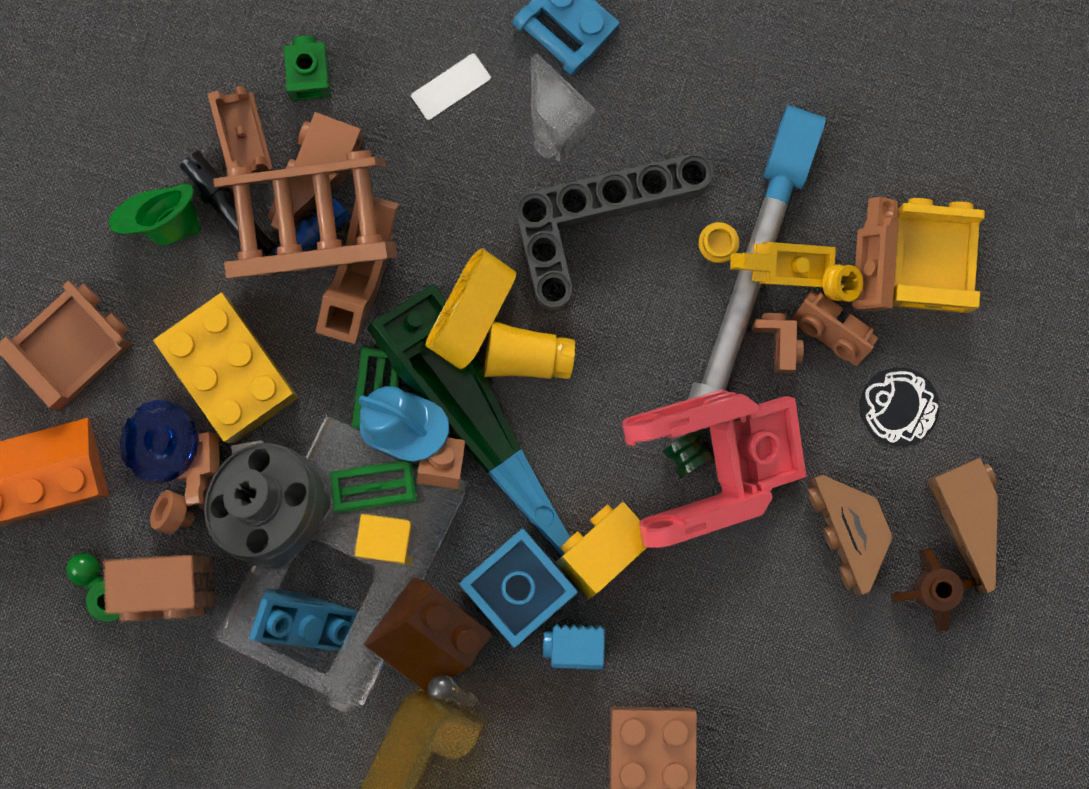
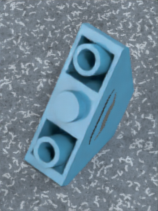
[249,588,360,652]

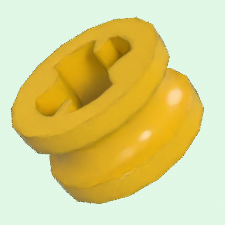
[822,264,863,302]

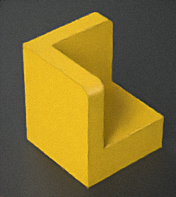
[355,514,413,566]

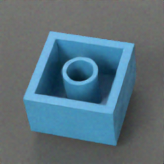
[459,528,578,648]

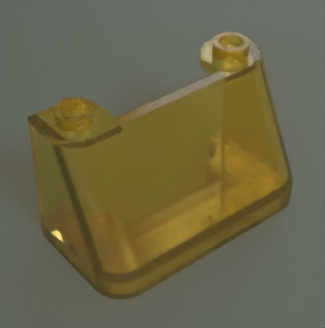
[360,690,486,789]

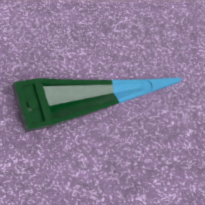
[367,284,570,556]

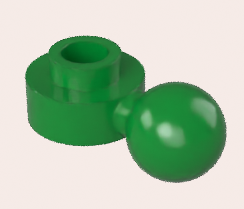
[66,553,119,622]

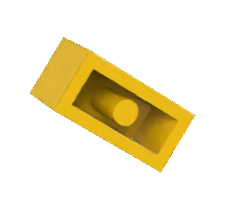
[556,502,647,599]

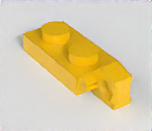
[730,242,836,287]

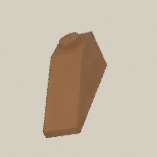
[927,458,998,593]

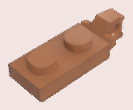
[852,196,899,312]

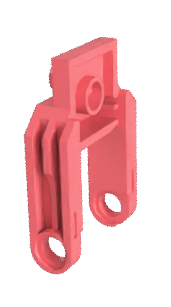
[622,390,807,548]

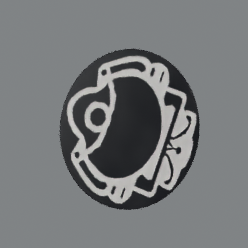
[860,367,939,446]

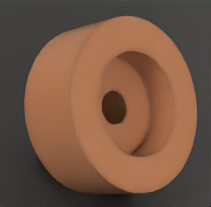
[150,490,194,535]

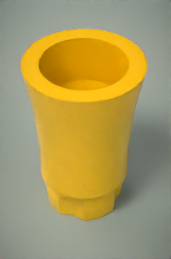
[484,321,575,379]

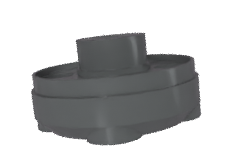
[204,443,330,569]

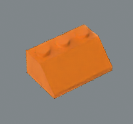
[0,418,110,527]

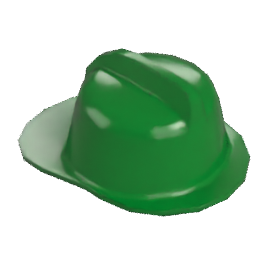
[108,184,201,246]

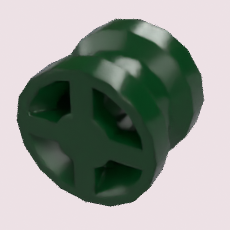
[662,430,714,478]

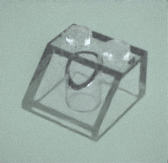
[531,53,596,163]

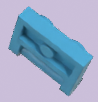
[512,0,620,77]

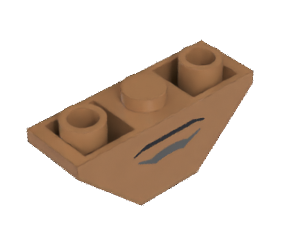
[807,475,893,595]

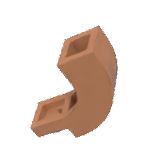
[315,196,399,344]

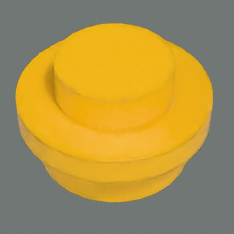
[698,222,739,263]

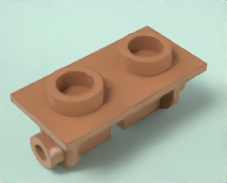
[790,290,878,367]

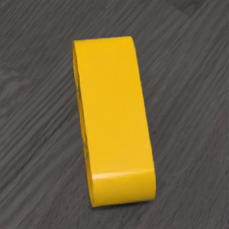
[425,248,516,369]

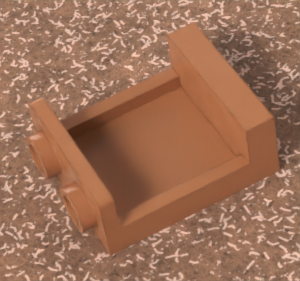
[0,280,132,411]

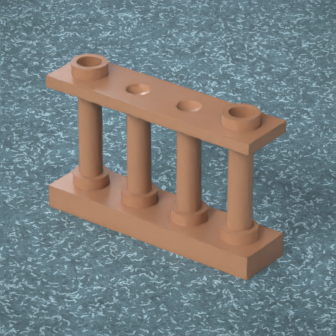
[213,150,397,278]

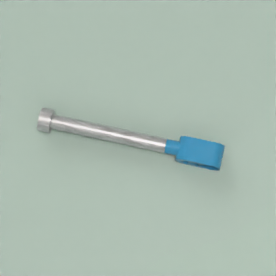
[687,105,826,400]

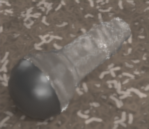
[427,674,477,707]

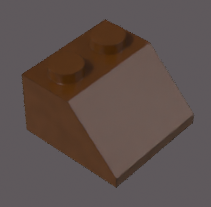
[363,576,492,692]

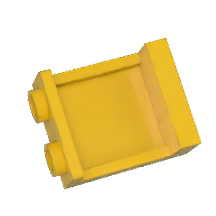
[893,198,985,313]

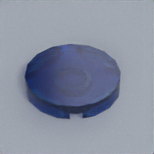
[120,400,199,483]

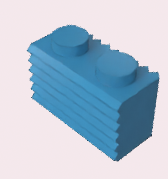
[543,623,605,670]

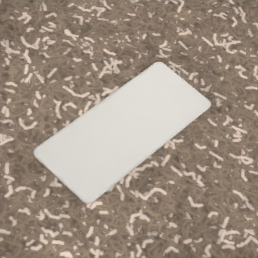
[411,53,491,120]

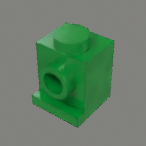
[283,36,332,102]

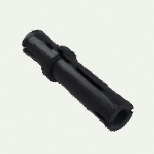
[179,151,276,256]

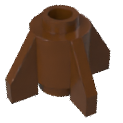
[891,548,976,631]

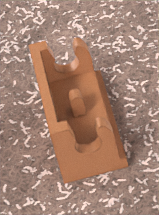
[207,86,274,173]

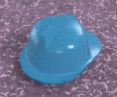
[359,386,449,462]

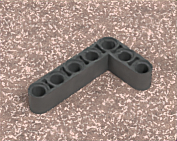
[516,154,713,313]

